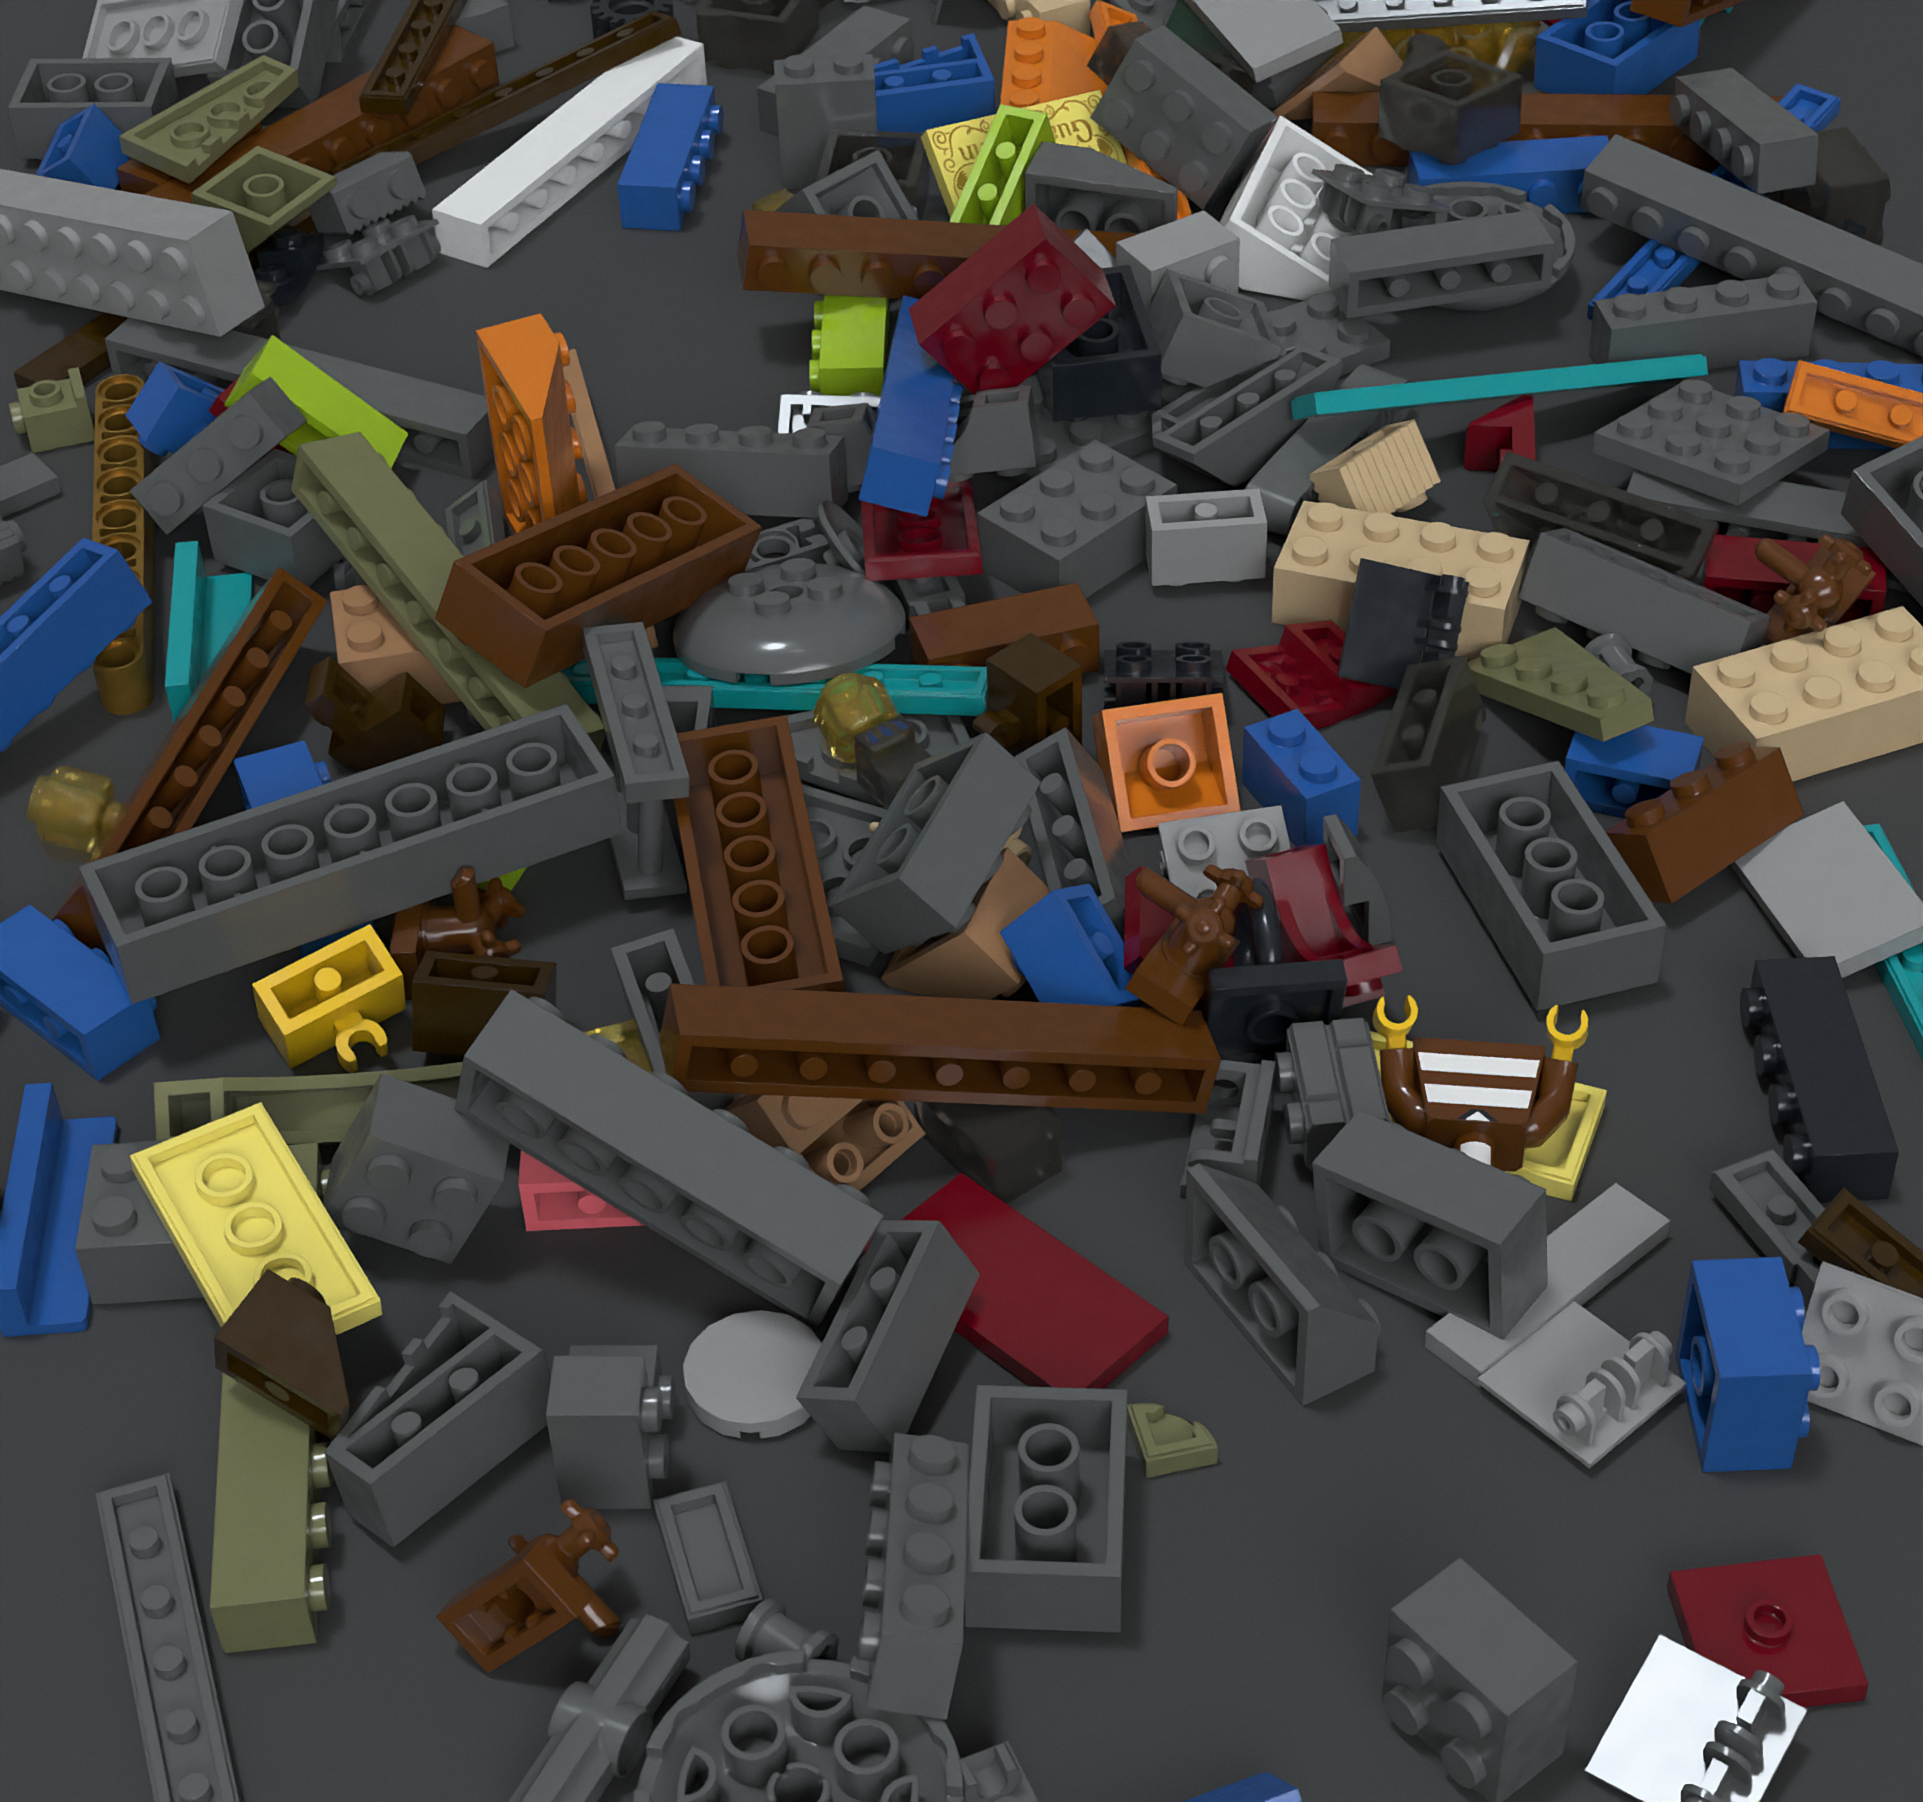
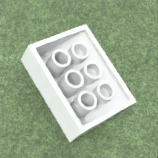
[1219,115,1373,301]

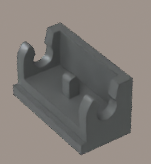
[1180,1060,1276,1199]

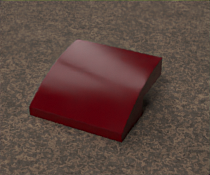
[1226,620,1396,729]

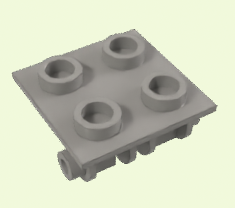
[1158,805,1291,900]
[1801,1261,1923,1446]
[1477,1301,1687,1469]

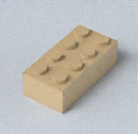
[1272,501,1530,660]
[1685,606,1923,782]

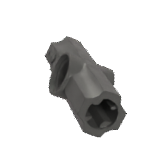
[508,1614,691,1802]

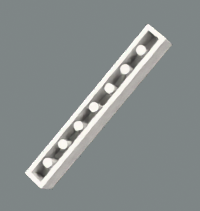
[432,37,707,268]

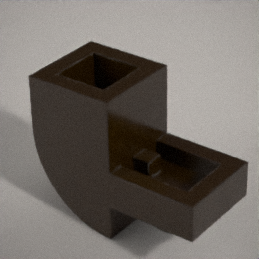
[304,656,446,771]

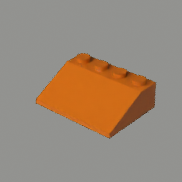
[1000,17,1127,161]
[475,313,588,534]

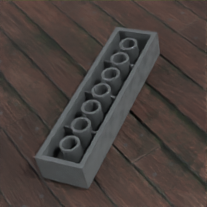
[78,703,623,1004]

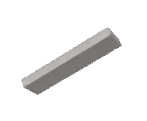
[1425,1183,1670,1388]

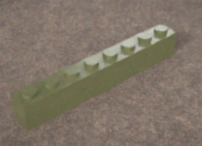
[291,432,606,752]
[210,1142,333,1654]

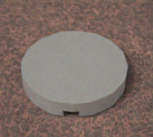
[683,1310,822,1439]

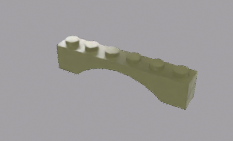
[154,1062,463,1146]

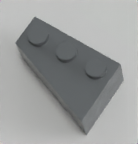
[325,1291,551,1548]

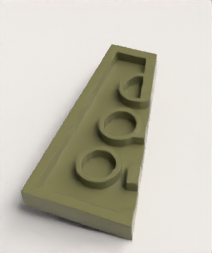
[119,55,300,184]
[1459,627,1654,742]

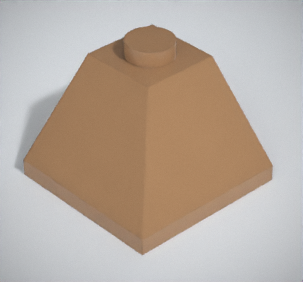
[1272,27,1410,120]

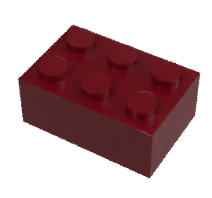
[909,203,1116,396]

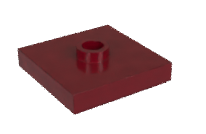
[1667,1554,1869,1707]

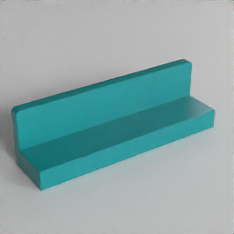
[165,541,254,723]

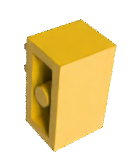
[252,924,406,1073]

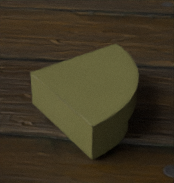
[1127,1403,1218,1478]

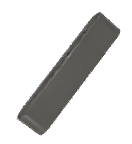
[1246,364,1414,538]

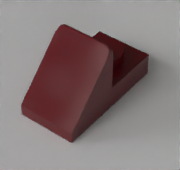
[1464,395,1536,505]

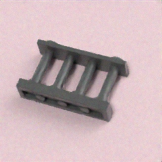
[582,622,690,900]

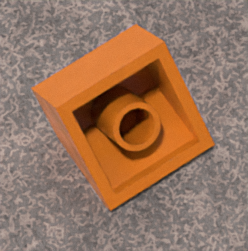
[1091,693,1241,833]

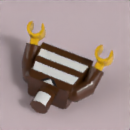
[1372,995,1588,1172]

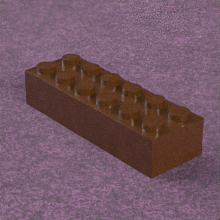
[434,463,762,688]
[674,715,845,992]

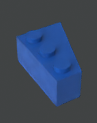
[873,33,995,151]

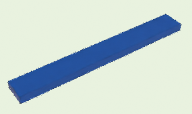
[1587,83,1841,320]

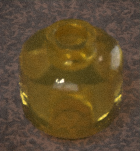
[813,673,902,766]
[27,765,124,853]

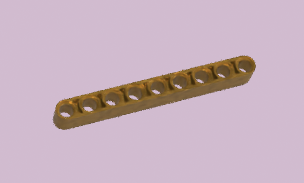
[92,374,155,715]

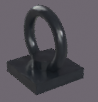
[1202,877,1348,1064]

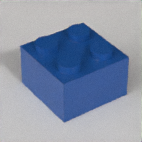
[1675,1257,1820,1472]

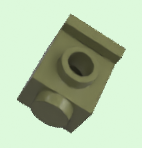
[9,367,95,453]

